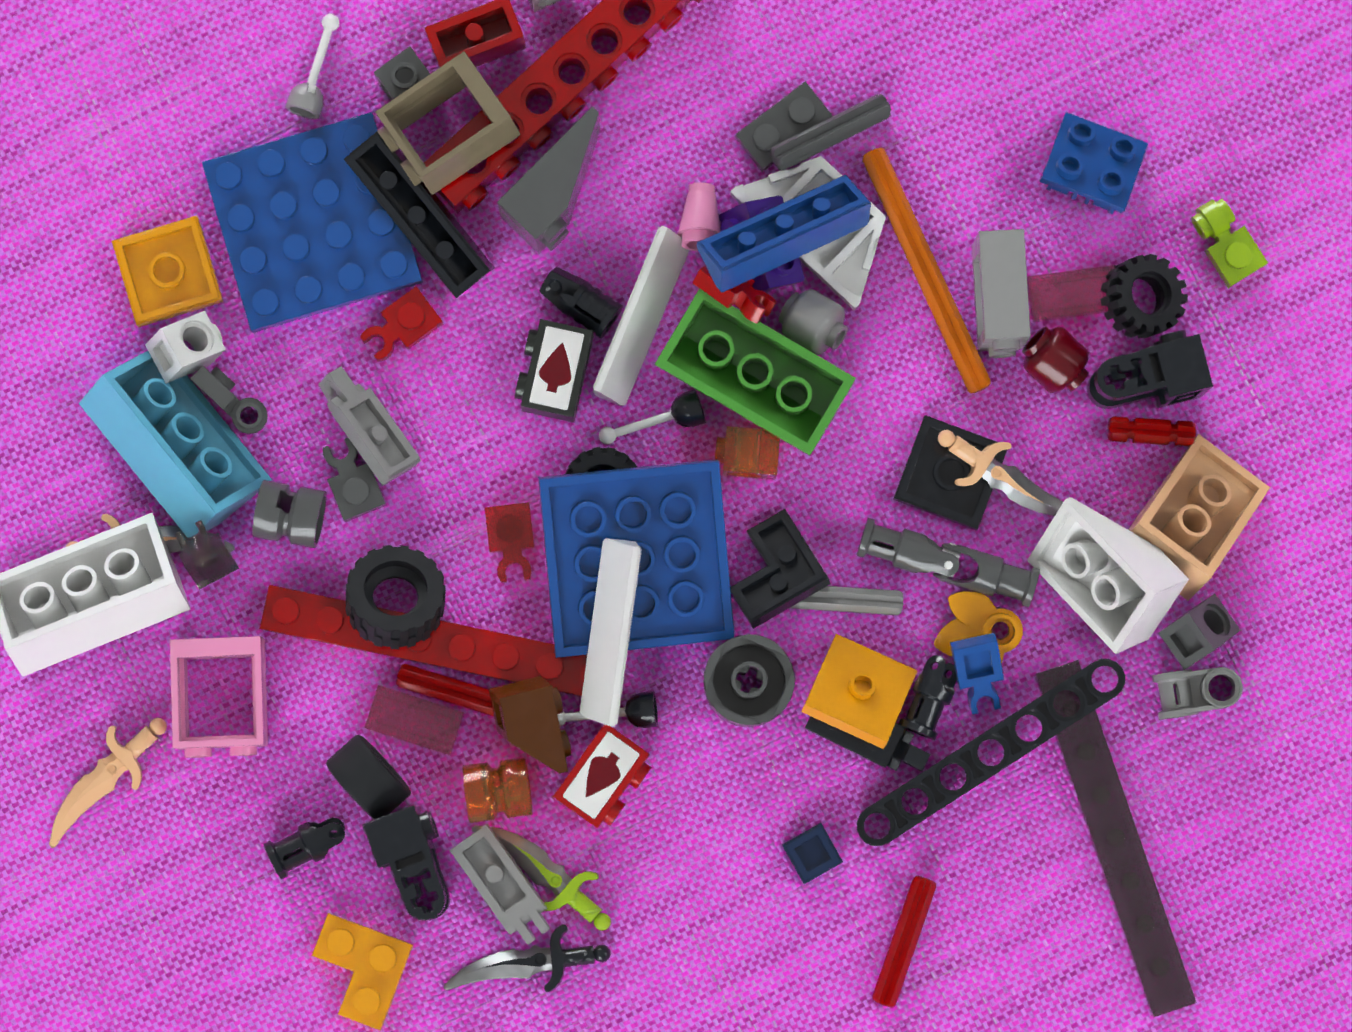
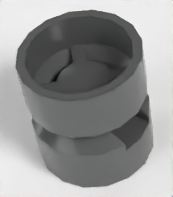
[252,480,327,548]

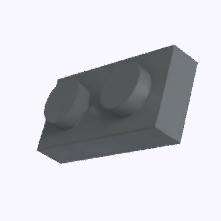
[735,81,833,172]

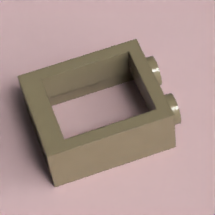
[375,51,521,195]

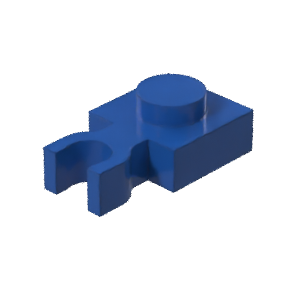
[950,633,1004,715]

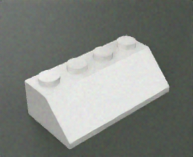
[0,513,191,677]

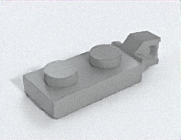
[318,366,421,486]

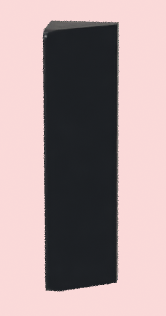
[344,132,494,298]

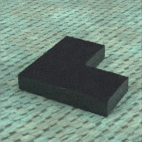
[730,509,830,629]

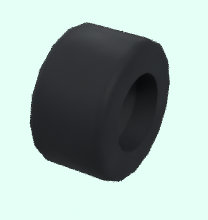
[326,735,411,820]

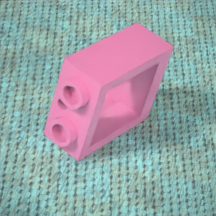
[170,636,268,758]

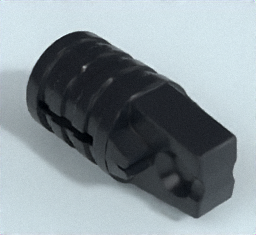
[539,267,623,339]

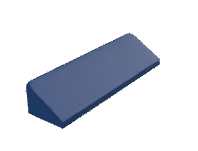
[697,175,871,292]

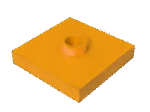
[112,215,224,327]
[801,634,918,749]

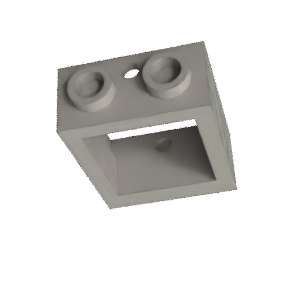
[972,229,1031,358]

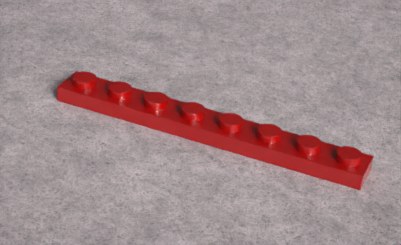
[259,585,587,697]

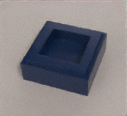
[782,823,843,884]

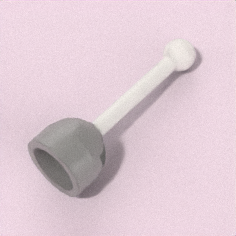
[285,14,340,119]

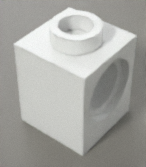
[145,311,226,384]

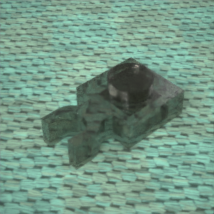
[175,520,239,589]

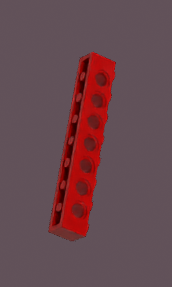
[424,0,702,214]

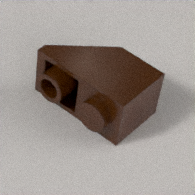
[489,676,571,774]

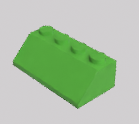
[655,289,856,456]

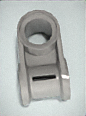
[1152,667,1243,720]

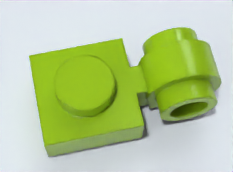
[1191,198,1268,288]

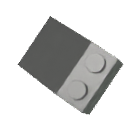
[497,106,600,254]

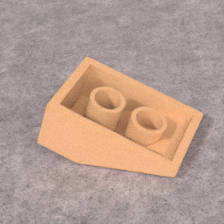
[1128,434,1270,601]

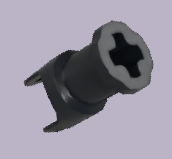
[898,655,957,740]
[264,817,345,880]

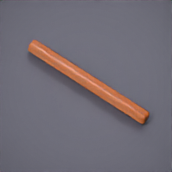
[862,147,991,393]

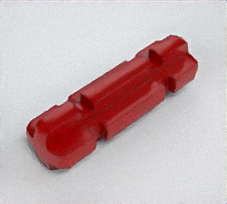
[1107,416,1196,446]

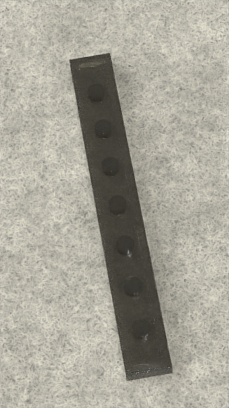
[1034,660,1196,1017]

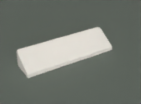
[593,226,689,406]
[580,538,641,726]

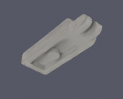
[450,824,551,945]

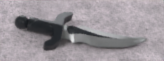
[444,925,611,993]

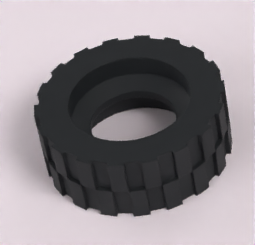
[346,545,446,649]

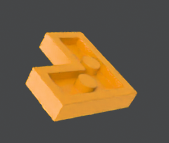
[312,913,413,1030]

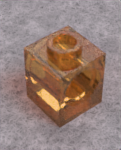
[715,426,780,480]

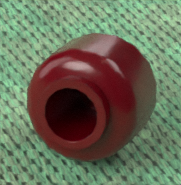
[1022,327,1089,393]

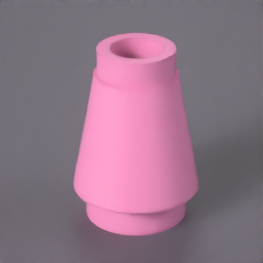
[678,182,721,251]

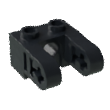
[1087,330,1213,409]
[362,805,450,920]

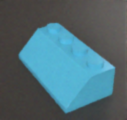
[78,351,272,542]

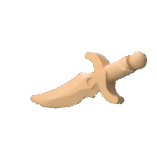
[49,718,167,848]

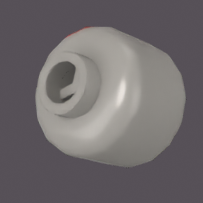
[779,289,848,355]

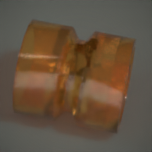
[462,757,533,823]

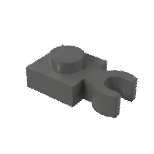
[323,438,387,522]

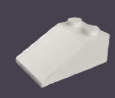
[1027,497,1189,654]

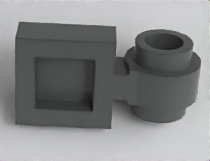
[190,366,268,434]

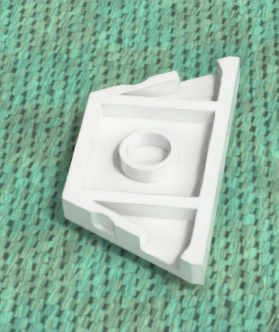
[730,156,886,311]

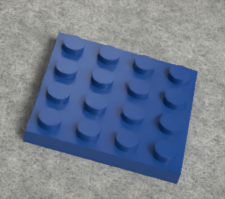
[202,112,423,333]
[538,459,735,658]

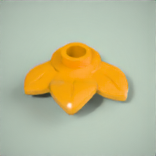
[934,591,1023,664]

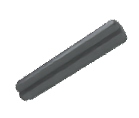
[770,94,891,170]

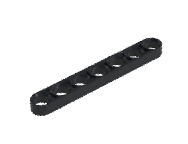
[857,659,1125,846]

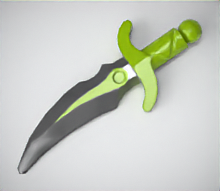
[472,825,611,931]

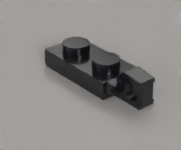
[804,716,930,771]

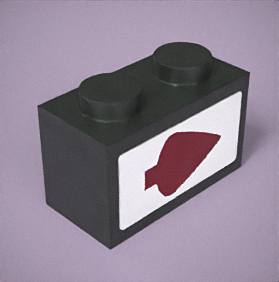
[515,319,594,423]

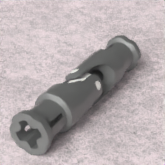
[857,518,1040,607]

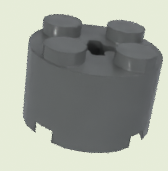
[703,634,795,727]

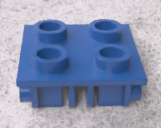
[1039,112,1148,214]

